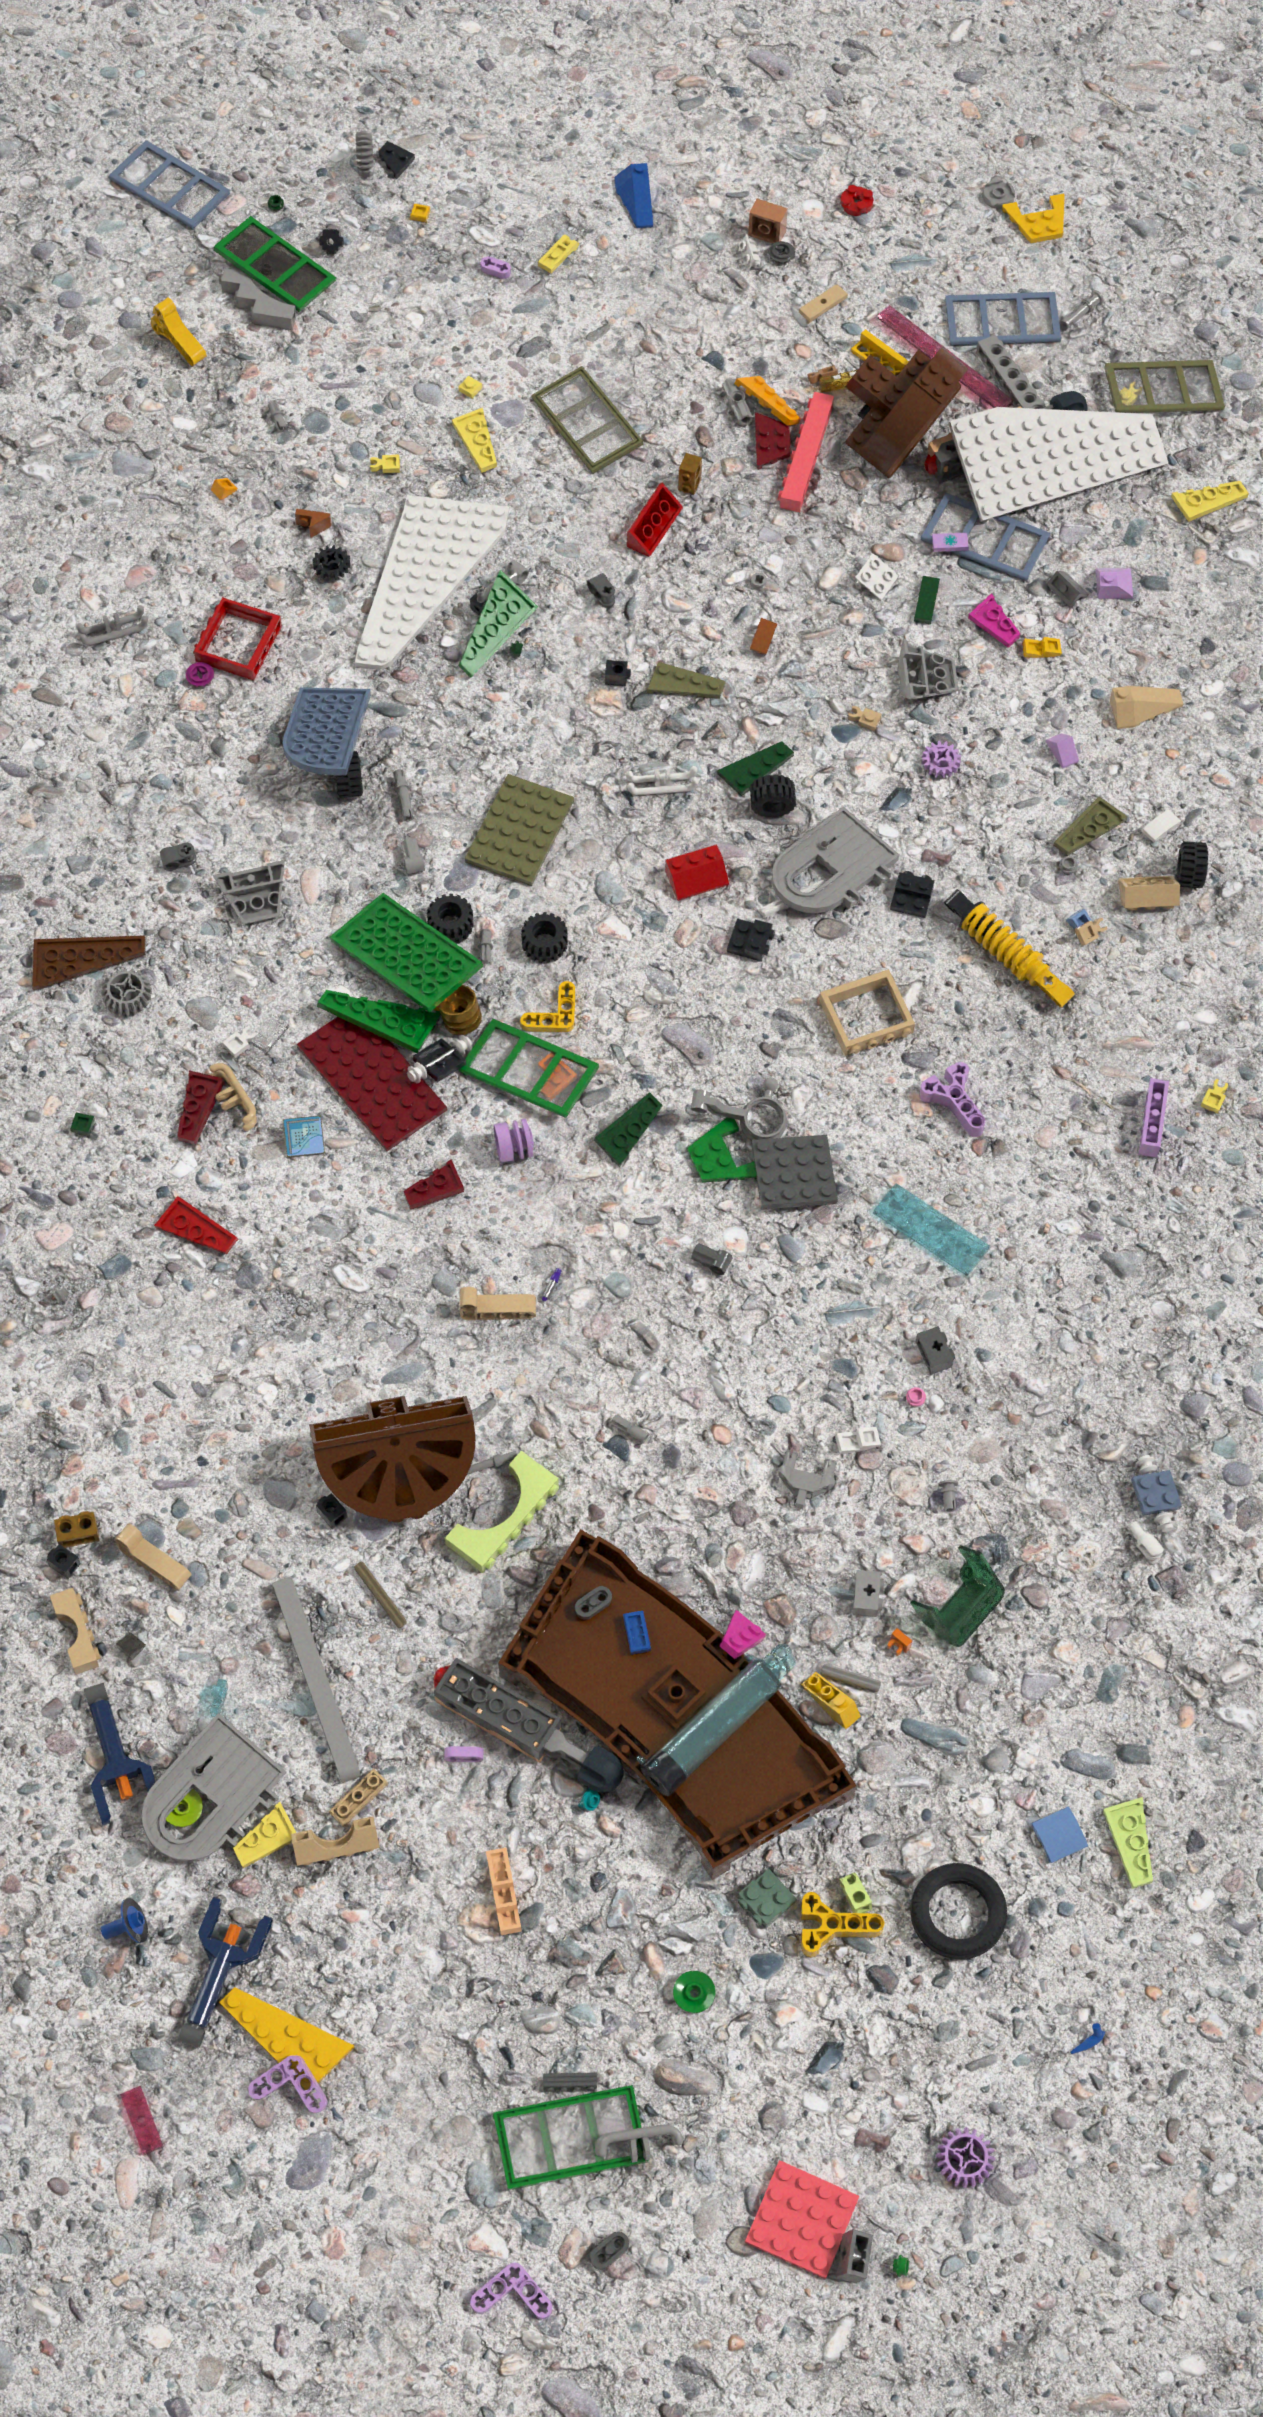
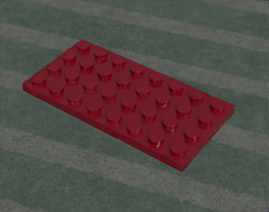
[297,1016,447,1152]

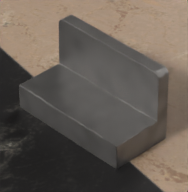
[1047,571,1089,607]

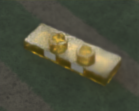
[819,370,857,393]

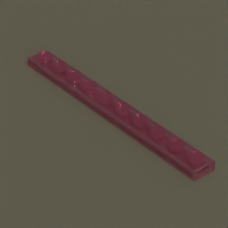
[878,305,1013,408]

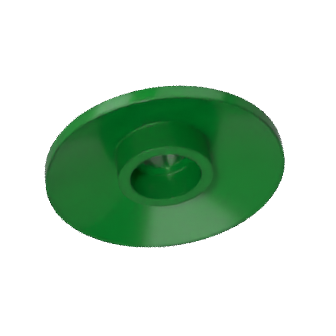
[673,1971,716,2013]

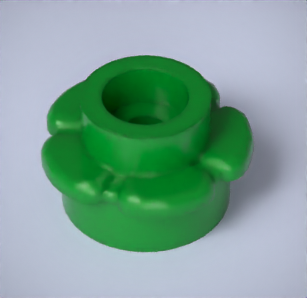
[893,2255,909,2277]

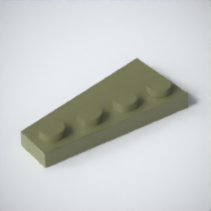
[647,662,726,699]
[1053,796,1128,856]

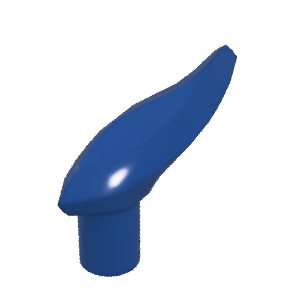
[1070,2023,1105,2054]

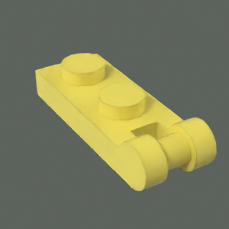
[538,235,579,274]

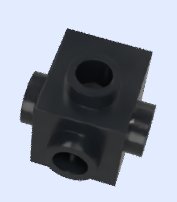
[319,228,344,254]

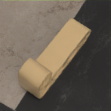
[460,1287,536,1320]
[115,1523,192,1591]

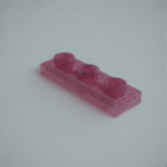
[120,2086,164,2156]

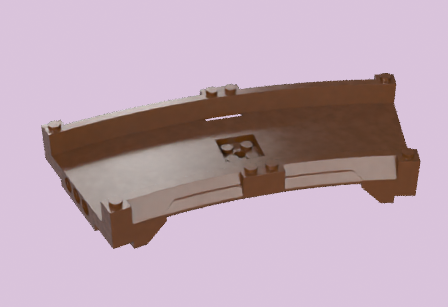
[498,1529,857,1880]

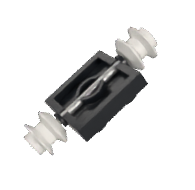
[407,1035,472,1083]

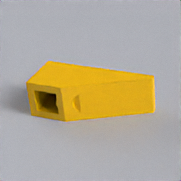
[801,1672,861,1729]

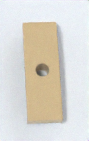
[799,284,848,322]
[329,1768,388,1827]

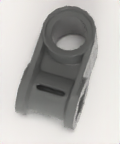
[587,573,615,607]
[160,842,197,871]

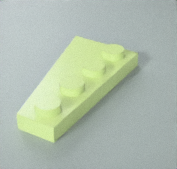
[1103,1797,1153,1889]

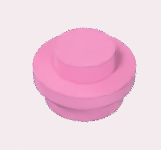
[906,1387,926,1407]

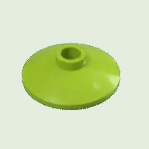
[166,1789,203,1827]

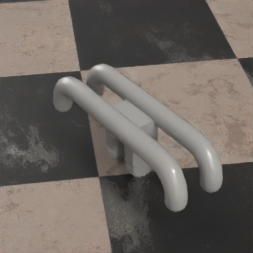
[76,605,148,645]
[595,2125,683,2163]

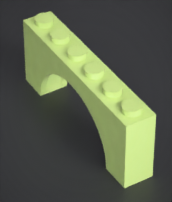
[445,1451,559,1573]

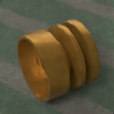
[438,985,482,1035]

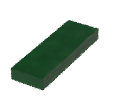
[914,576,940,624]

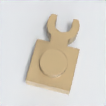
[848,706,882,731]
[1074,918,1107,946]

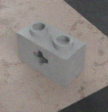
[853,1570,884,1617]

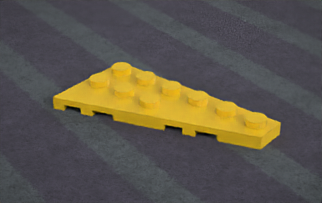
[219,1987,354,2090]

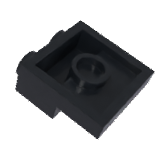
[890,871,935,918]
[727,918,775,962]

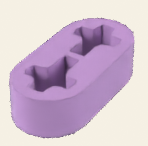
[480,256,511,279]
[444,1746,484,1762]

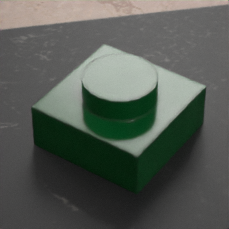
[70,1112,95,1136]

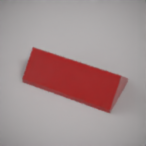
[627,482,683,557]

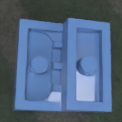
[1031,1807,1088,1863]

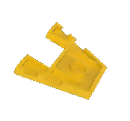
[1002,193,1065,243]

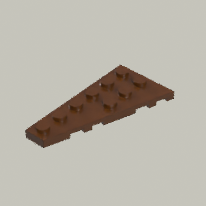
[32,935,146,991]

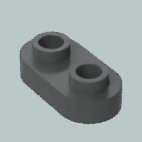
[575,1586,612,1620]
[590,2231,629,2270]

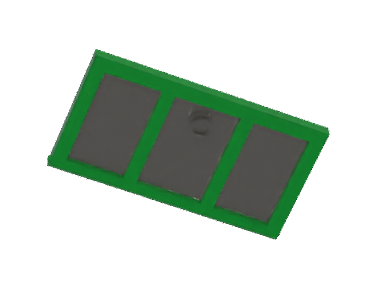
[213,216,337,312]

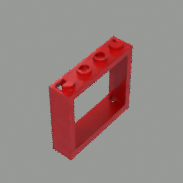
[193,597,282,681]

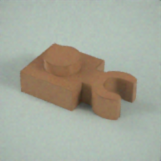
[807,365,838,384]

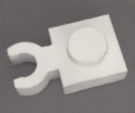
[222,1026,257,1058]

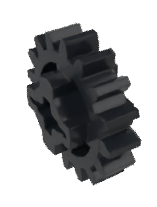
[313,545,351,581]

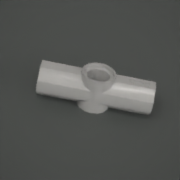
[722,378,753,426]

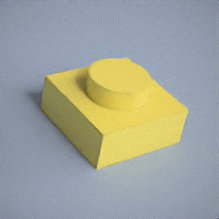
[458,376,482,399]

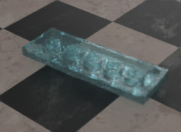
[873,1183,990,1277]

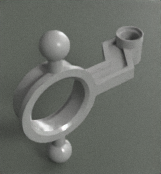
[690,1077,787,1162]

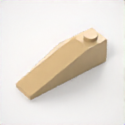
[1110,686,1183,729]

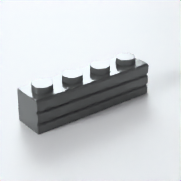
[543,2072,597,2092]

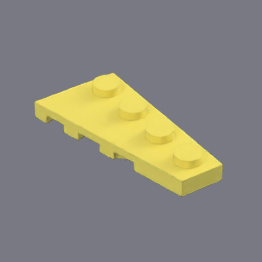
[452,408,497,473]
[1171,481,1249,522]

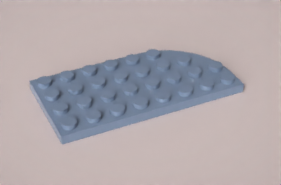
[283,687,371,776]

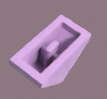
[1046,733,1079,768]

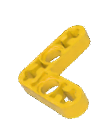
[520,981,575,1032]

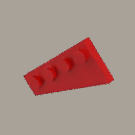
[154,1196,239,1254]

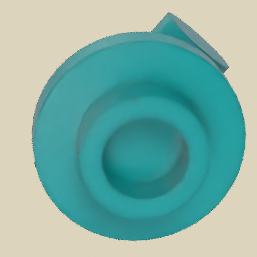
[578,1788,600,1811]

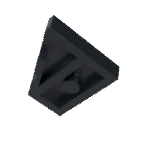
[378,141,415,179]

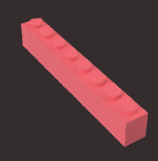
[778,392,834,513]

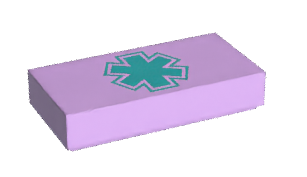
[932,533,968,552]

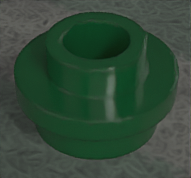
[268,195,284,211]
[509,640,523,658]

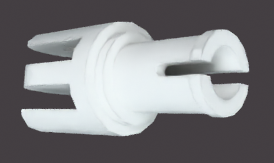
[1127,1521,1164,1564]

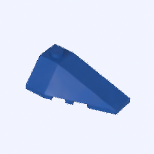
[614,163,653,228]

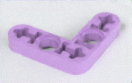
[248,2055,327,2113]
[470,2263,553,2320]

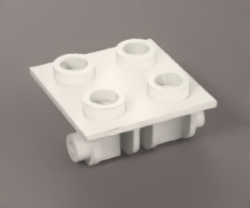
[855,553,899,600]

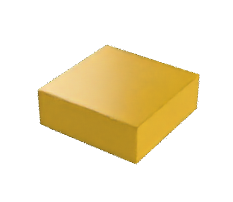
[410,203,430,223]

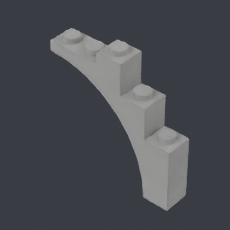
[219,243,296,330]

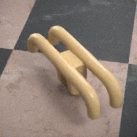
[209,1063,257,1131]

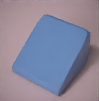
[1066,909,1092,929]

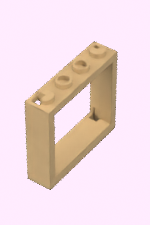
[819,969,915,1056]

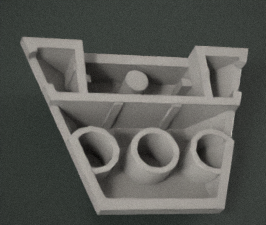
[898,639,959,700]
[213,860,285,925]

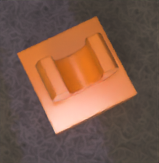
[887,1628,912,1656]

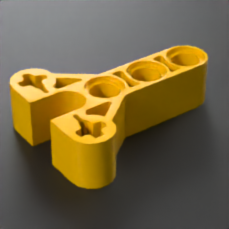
[150,297,207,366]
[801,1892,885,1958]

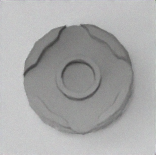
[982,180,1015,209]

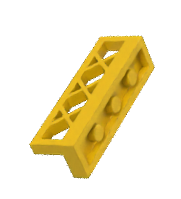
[851,329,909,376]

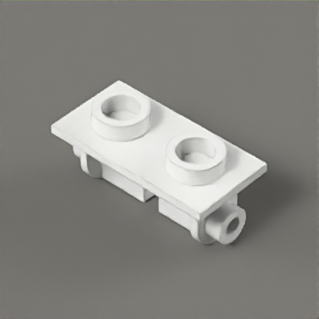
[739,235,762,271]

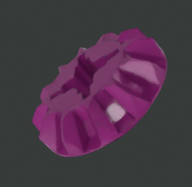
[186,662,214,688]

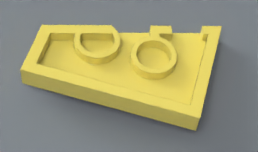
[233,1802,296,1868]

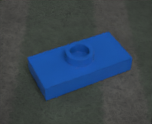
[623,1611,651,1655]

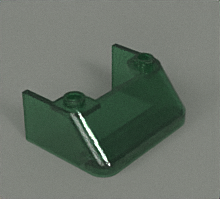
[910,1545,1005,1647]

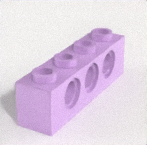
[1138,1078,1169,1158]

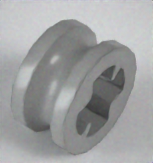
[751,573,767,590]

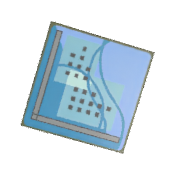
[283,1115,325,1157]

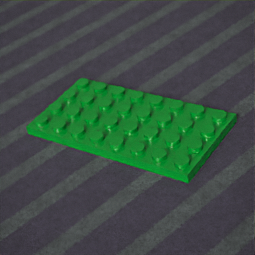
[330,893,483,1013]

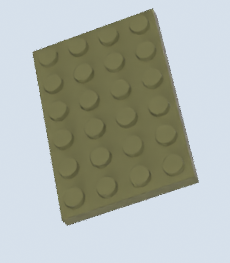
[465,774,574,886]

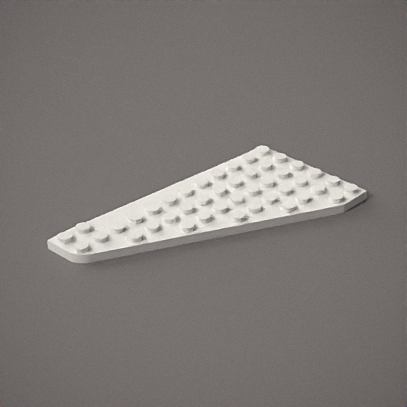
[355,495,509,669]

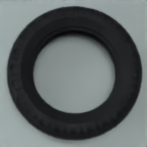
[910,1863,1007,1960]

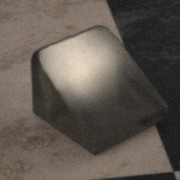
[116,1633,146,1660]

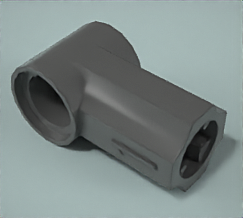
[691,1243,733,1275]

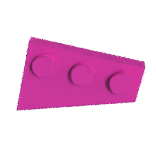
[968,593,1020,648]
[720,1610,766,1659]

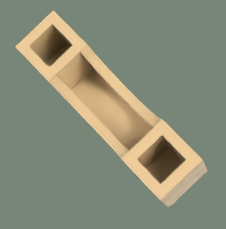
[50,1588,101,1675]
[291,1816,380,1866]

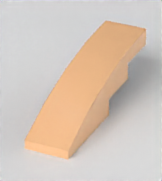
[486,1848,522,1935]

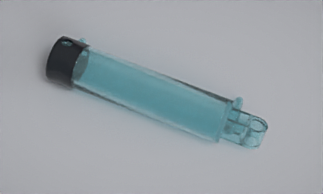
[636,1644,796,1796]

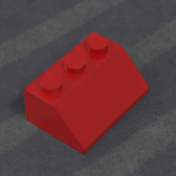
[665,844,729,901]

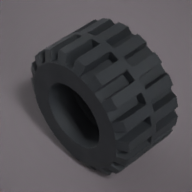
[336,751,363,798]
[750,774,796,818]
[1177,841,1208,888]
[427,894,474,943]
[521,912,568,963]

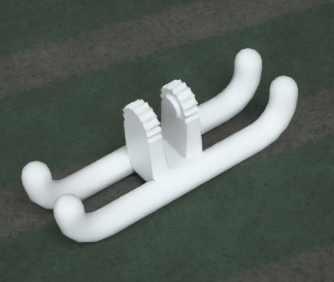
[626,766,699,795]

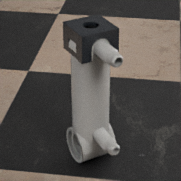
[470,560,529,616]

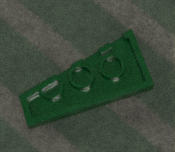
[717,741,794,796]
[594,1092,663,1168]

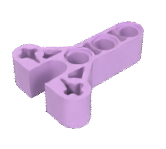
[920,1062,985,1137]

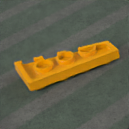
[734,376,801,426]

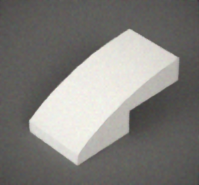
[1142,809,1181,843]
[835,1427,881,1454]

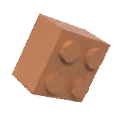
[748,199,788,244]

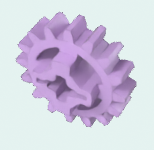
[922,741,961,778]

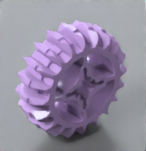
[936,2127,995,2188]

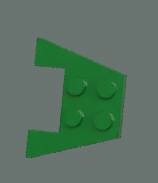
[687,1117,757,1183]

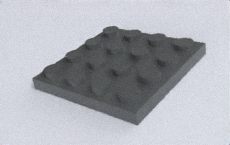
[751,1135,838,1209]

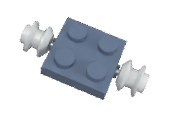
[1131,1455,1182,1532]

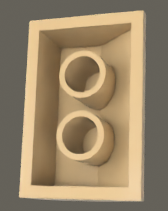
[1118,876,1180,910]

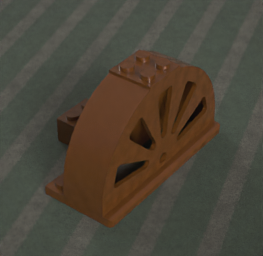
[844,347,969,478]
[309,1396,476,1523]

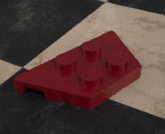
[755,413,791,470]

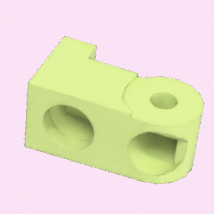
[839,1872,872,1913]

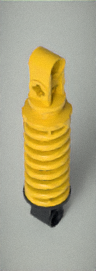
[944,889,1075,1008]

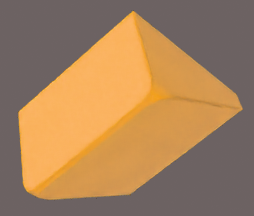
[211,478,238,500]

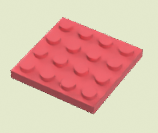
[745,2160,859,2279]

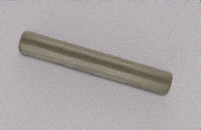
[354,1561,407,1628]

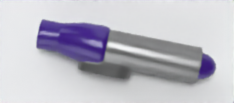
[541,1268,562,1302]

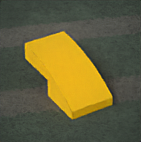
[1022,637,1062,658]

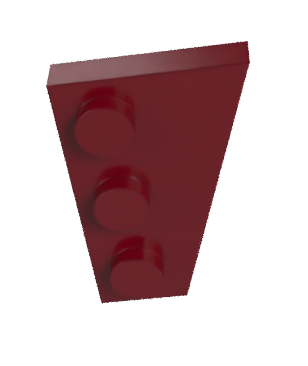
[403,1159,464,1210]

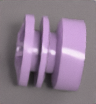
[493,1118,534,1163]

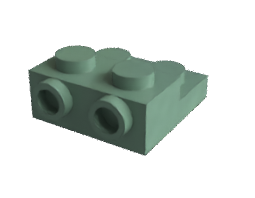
[737,1868,797,1928]

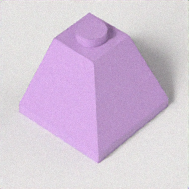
[1096,568,1133,599]

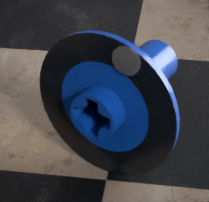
[101,1898,148,1943]

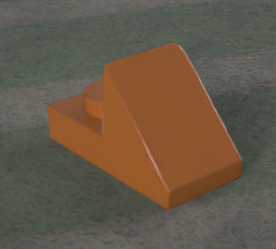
[295,509,331,538]

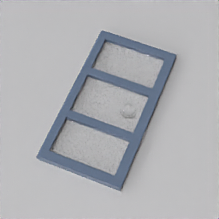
[108,140,230,229]
[945,292,1062,345]
[921,493,1051,581]

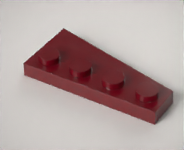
[177,1070,225,1145]

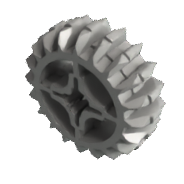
[355,130,374,177]
[101,968,152,1016]

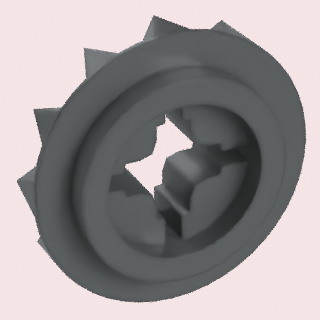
[769,241,795,264]

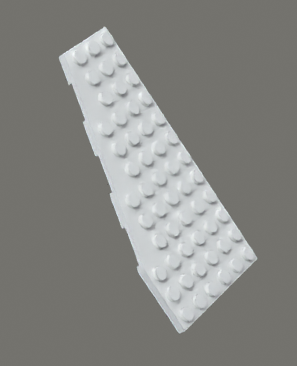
[948,407,1168,522]

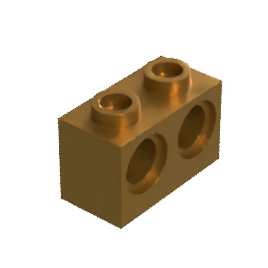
[678,453,702,495]
[54,1511,100,1548]

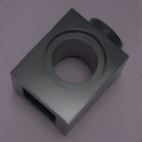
[605,660,631,686]
[316,1493,348,1529]
[47,1544,81,1579]

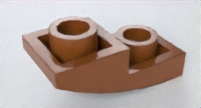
[750,618,777,656]

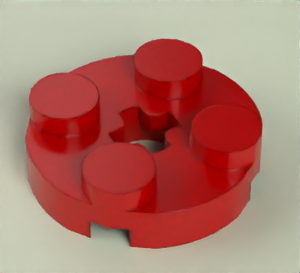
[840,185,874,216]

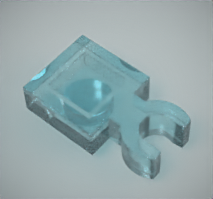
[210,1679,228,1717]

